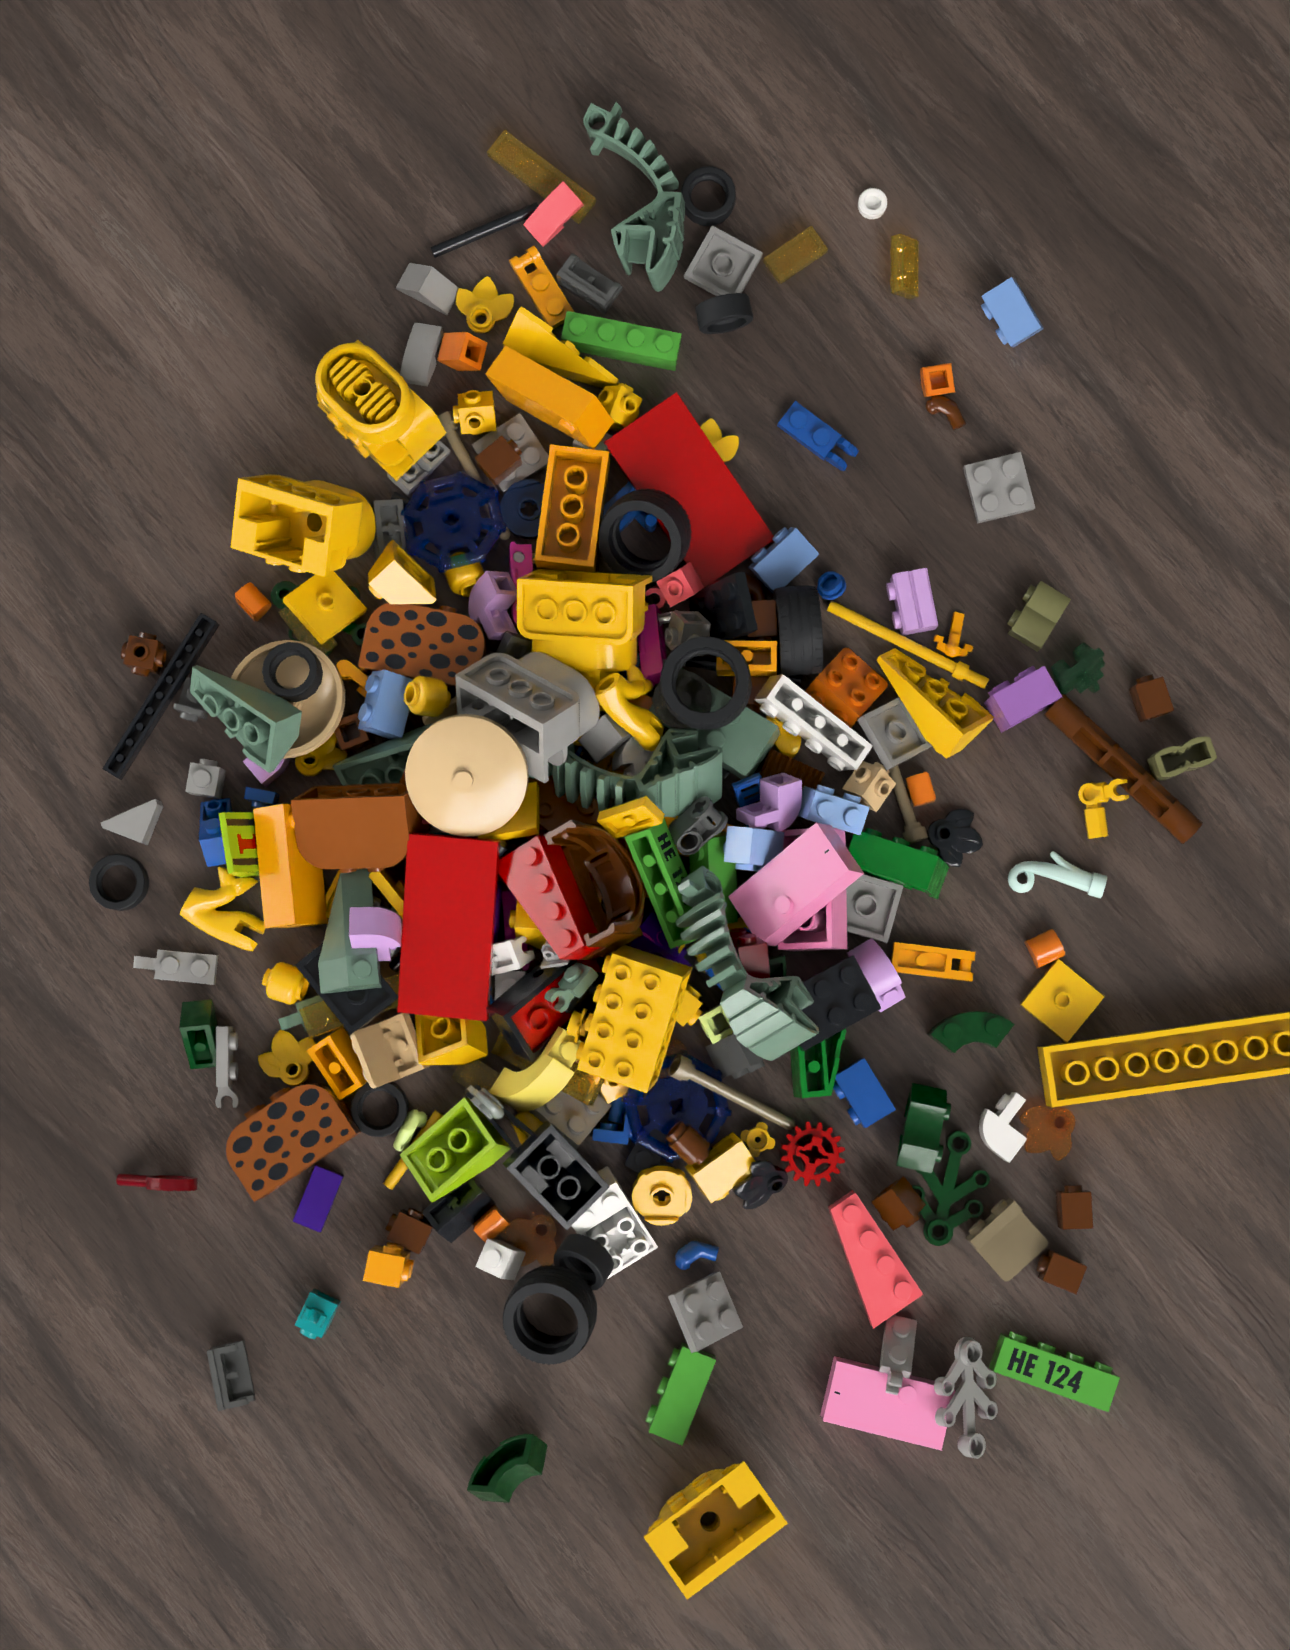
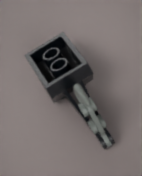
[464,1082,610,1230]

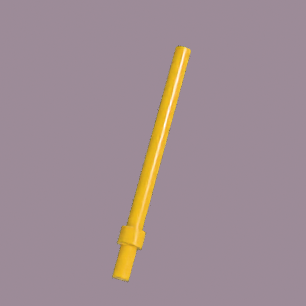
[827,601,989,689]

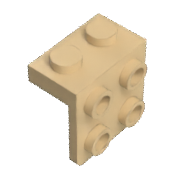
[350,1013,430,1089]

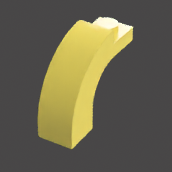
[489,1026,581,1112]

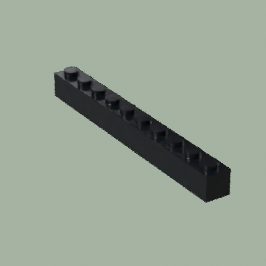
[102,613,219,780]

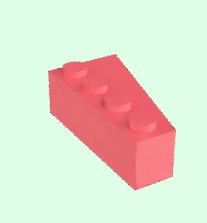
[828,1190,924,1329]

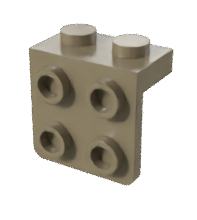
[965,1198,1048,1281]

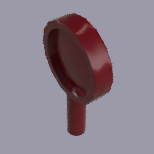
[116,1174,198,1191]

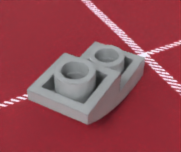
[400,322,444,387]
[387,440,451,496]

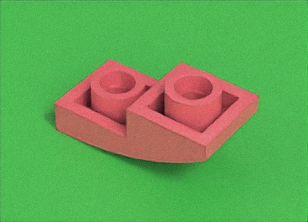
[523,181,584,247]

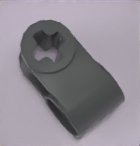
[668,796,728,855]

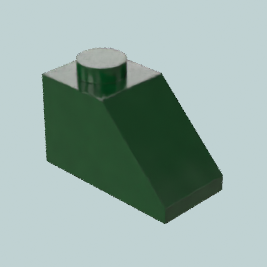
[179,999,218,1069]

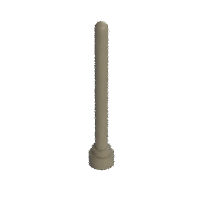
[437,411,510,540]
[869,708,928,844]
[668,1054,795,1130]

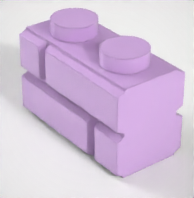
[886,568,938,636]

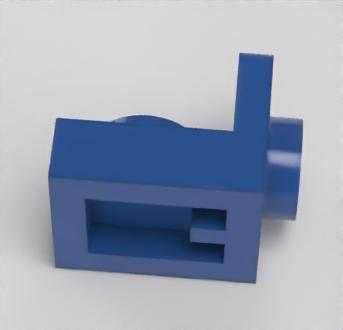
[592,1113,637,1145]

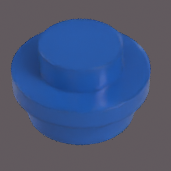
[817,571,846,600]

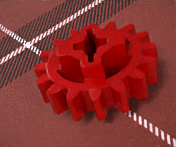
[780,1121,845,1187]

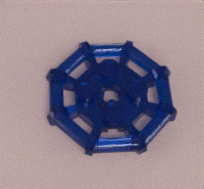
[400,470,507,573]
[621,1049,732,1163]

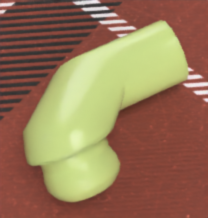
[393,1109,427,1152]

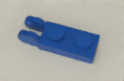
[777,401,859,471]

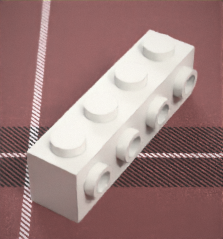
[754,674,873,771]

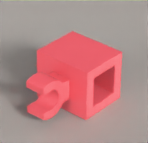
[645,562,704,609]

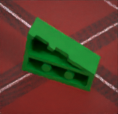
[848,828,949,900]
[790,1028,846,1098]

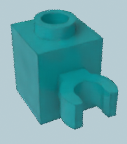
[295,1289,341,1339]

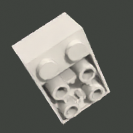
[572,1166,658,1279]

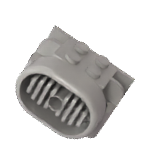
[455,652,600,783]

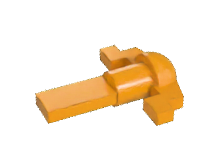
[933,611,973,658]

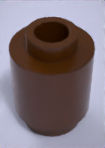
[665,1121,710,1166]

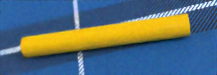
[383,1110,444,1190]

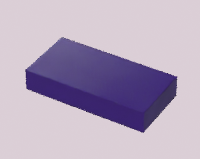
[293,1165,344,1233]

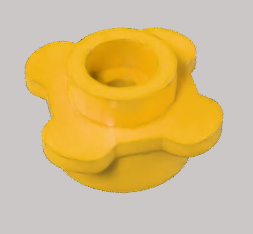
[566,1008,588,1043]
[740,1122,775,1157]

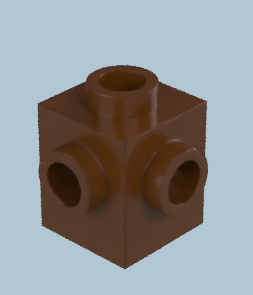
[121,632,167,677]

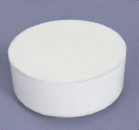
[858,188,887,219]

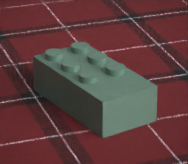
[649,668,780,779]

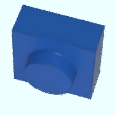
[244,787,280,808]

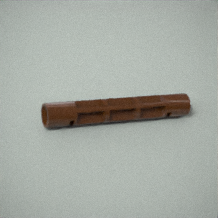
[1044,694,1203,844]

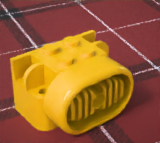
[315,340,446,482]
[231,474,376,577]
[517,569,652,673]
[643,1461,788,1600]

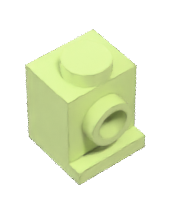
[698,1004,733,1044]

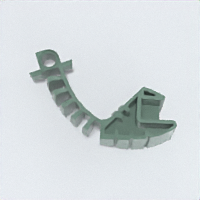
[583,102,685,292]
[528,729,723,818]
[676,866,819,1061]

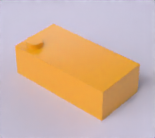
[485,345,614,450]
[534,444,610,572]
[253,804,328,928]

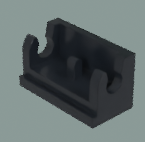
[422,1178,496,1243]

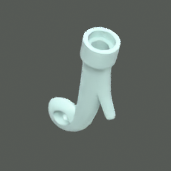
[1008,851,1107,898]

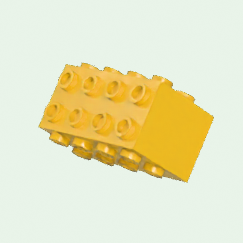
[576,945,693,1093]

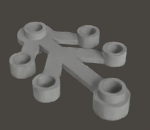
[934,1337,998,1459]

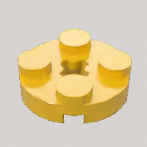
[632,1166,692,1226]

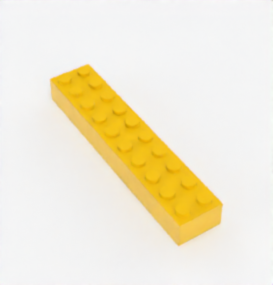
[1037,1011,1290,1107]

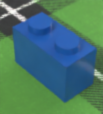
[833,1058,896,1128]

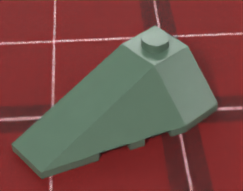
[318,869,382,994]

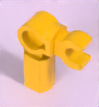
[1078,778,1129,839]

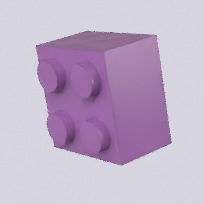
[984,665,1062,733]

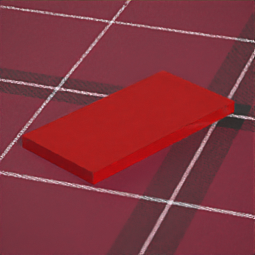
[603,392,774,589]
[397,832,500,1021]

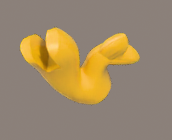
[594,664,664,752]
[180,867,266,952]

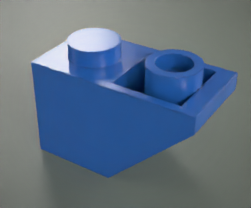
[199,798,232,867]

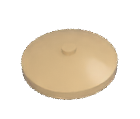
[231,640,345,759]
[405,714,529,836]

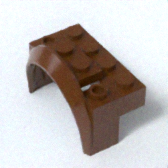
[545,820,645,960]

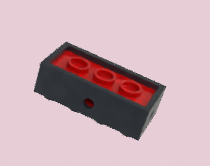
[486,956,606,1062]

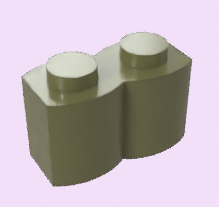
[1007,581,1071,652]
[1146,737,1217,781]

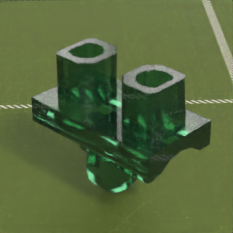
[1051,642,1105,695]

